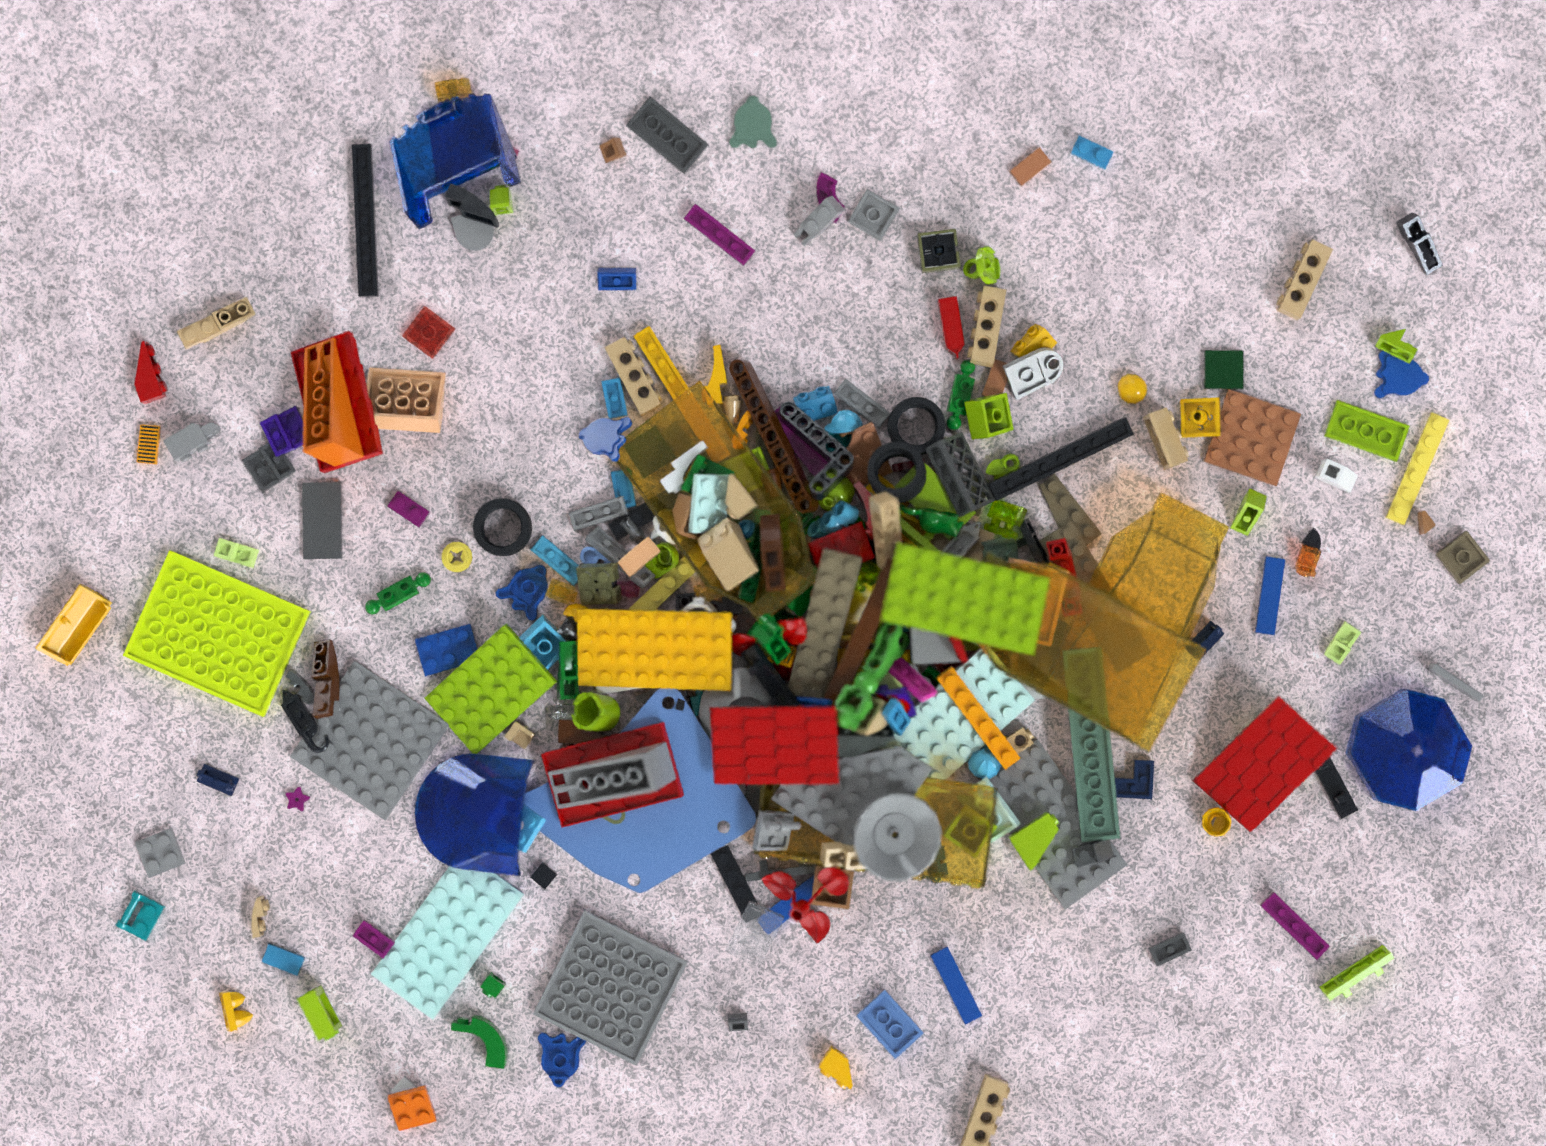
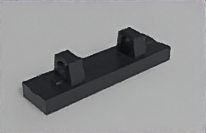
[1016,518,1049,566]
[741,643,802,707]
[1315,757,1358,819]

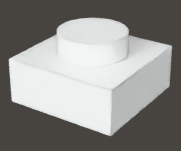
[391,1076,416,1093]

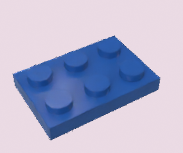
[415,624,478,676]

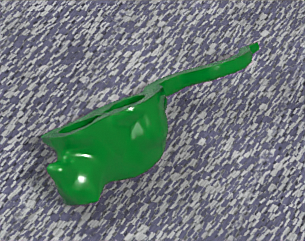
[898,503,964,537]

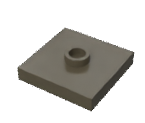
[1435,531,1490,584]

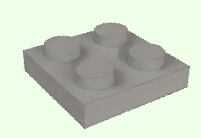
[135,828,186,878]

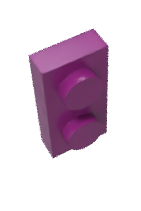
[387,491,430,528]
[353,920,395,959]

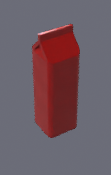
[937,296,965,360]

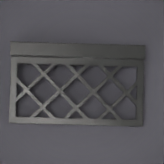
[925,432,996,518]

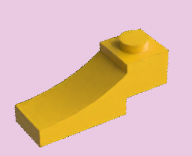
[701,345,727,407]

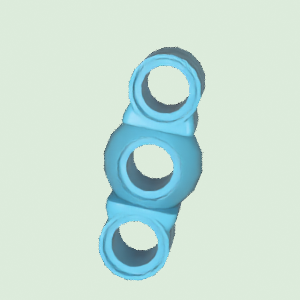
[807,501,859,539]

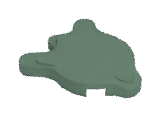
[729,96,777,149]

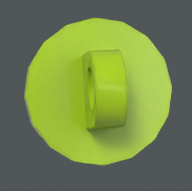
[963,246,1000,285]

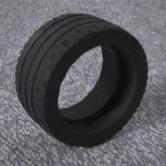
[887,397,946,455]
[867,441,927,503]
[473,498,532,556]

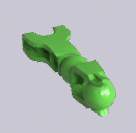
[836,622,910,731]

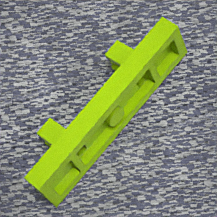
[898,509,940,552]
[1319,945,1394,1001]

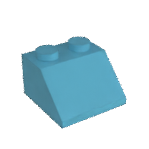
[519,615,567,670]

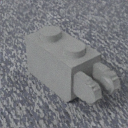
[793,196,845,247]
[163,422,221,462]

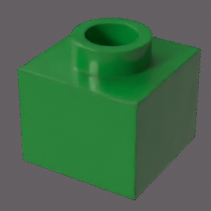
[480,972,506,998]

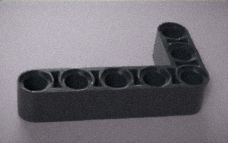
[780,402,854,500]

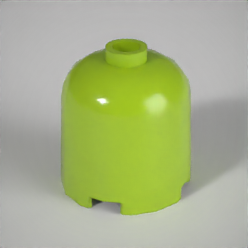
[572,692,621,732]

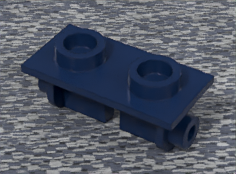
[1185,621,1225,661]
[197,764,240,796]

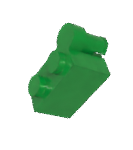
[751,613,791,665]

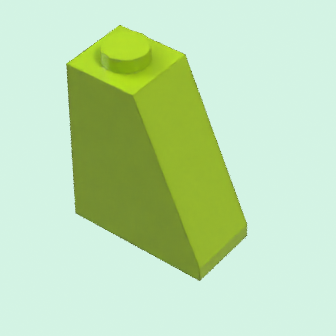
[1008,812,1059,871]

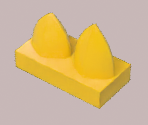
[219,991,253,1032]

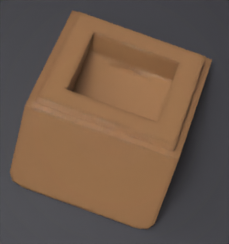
[599,138,627,163]
[1417,510,1436,535]

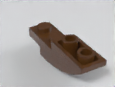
[760,514,787,592]
[311,639,340,719]

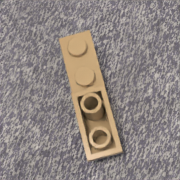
[177,297,256,349]

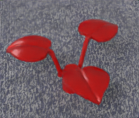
[732,617,807,682]
[761,867,849,944]

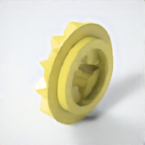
[441,542,472,572]

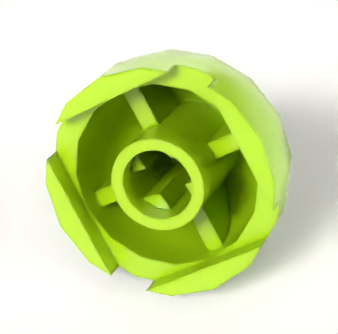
[815,473,855,511]

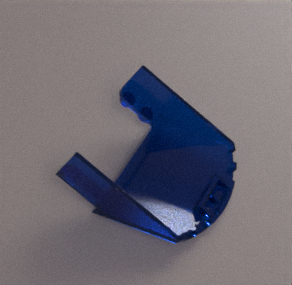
[389,93,521,229]

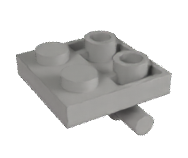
[752,811,801,851]

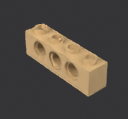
[1276,239,1333,320]
[967,286,1006,368]
[604,337,663,417]
[869,491,902,569]
[960,1074,1010,1146]

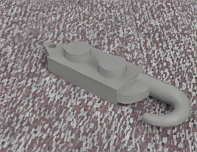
[941,522,981,558]

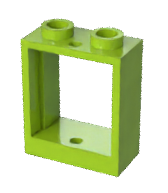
[297,985,342,1041]

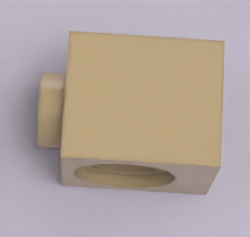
[1005,727,1034,754]

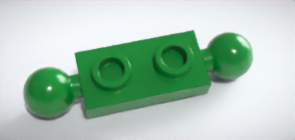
[946,360,975,430]
[365,572,431,615]

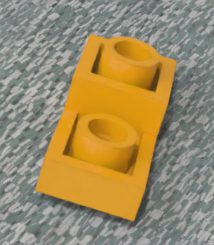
[733,410,754,451]

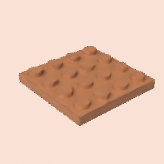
[1203,389,1301,486]

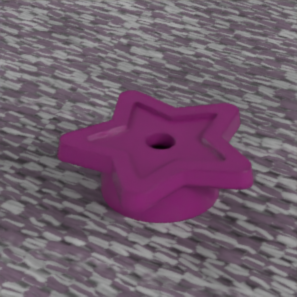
[285,786,310,811]

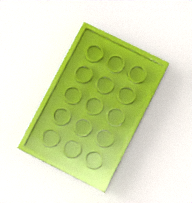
[424,623,558,756]

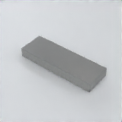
[834,378,891,429]
[569,496,629,531]
[1427,664,1483,702]

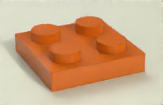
[388,1085,437,1131]

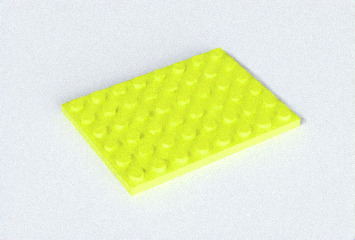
[123,550,311,717]

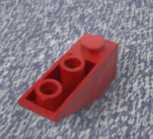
[134,341,168,404]

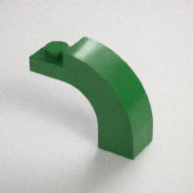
[451,1015,507,1069]

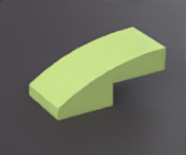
[213,538,259,568]
[1324,621,1361,665]

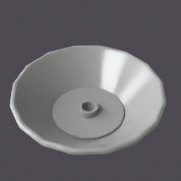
[699,667,781,740]
[854,794,941,881]

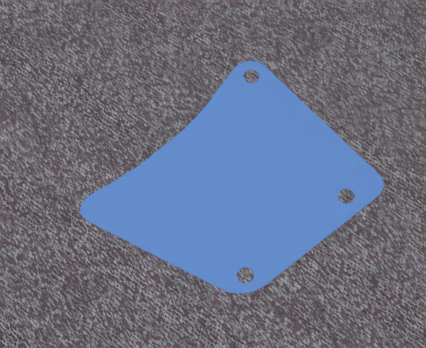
[518,688,756,893]

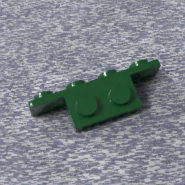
[738,524,763,603]

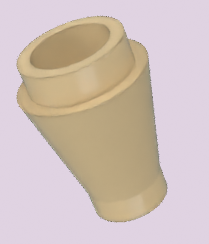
[722,395,741,423]

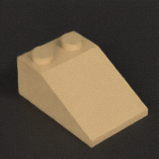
[697,517,758,591]

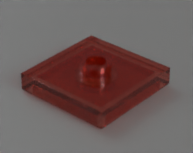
[402,306,456,359]

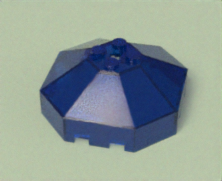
[1346,689,1473,811]

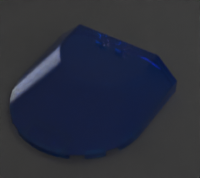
[415,754,535,876]

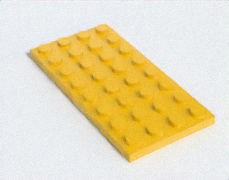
[577,608,732,691]

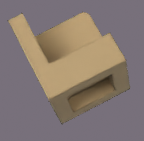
[504,721,536,749]

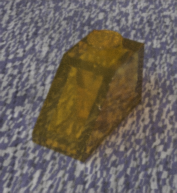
[545,578,578,605]

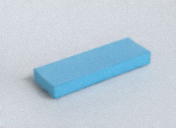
[530,535,579,587]

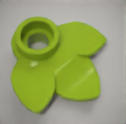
[986,454,1020,480]

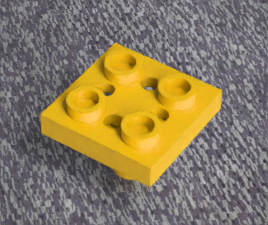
[1180,397,1221,438]

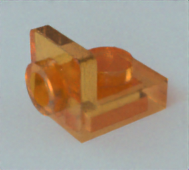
[1295,545,1321,577]

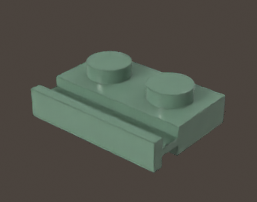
[981,535,1019,567]

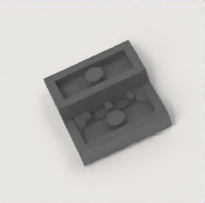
[241,443,296,493]

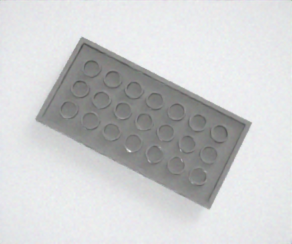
[975,739,1128,910]

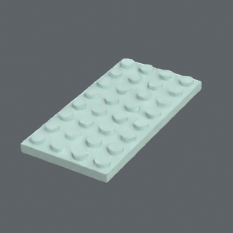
[872,644,1035,800]
[371,849,524,1020]

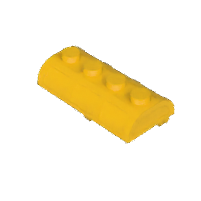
[35,584,112,666]

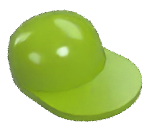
[645,542,679,578]

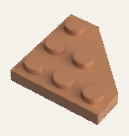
[841,422,893,486]

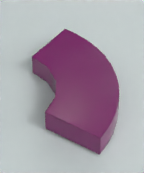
[816,172,845,224]

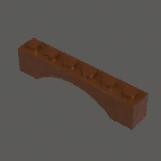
[558,719,608,747]

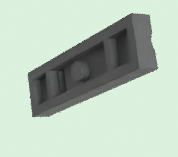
[745,855,822,882]

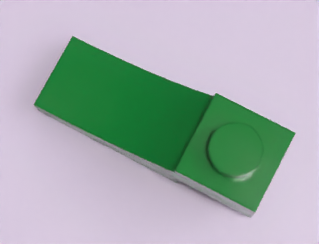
[557,641,579,700]

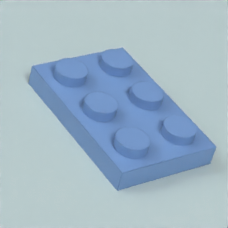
[856,989,924,1059]

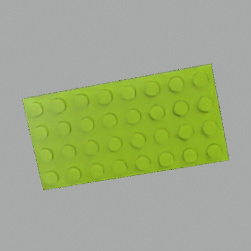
[880,543,1050,655]

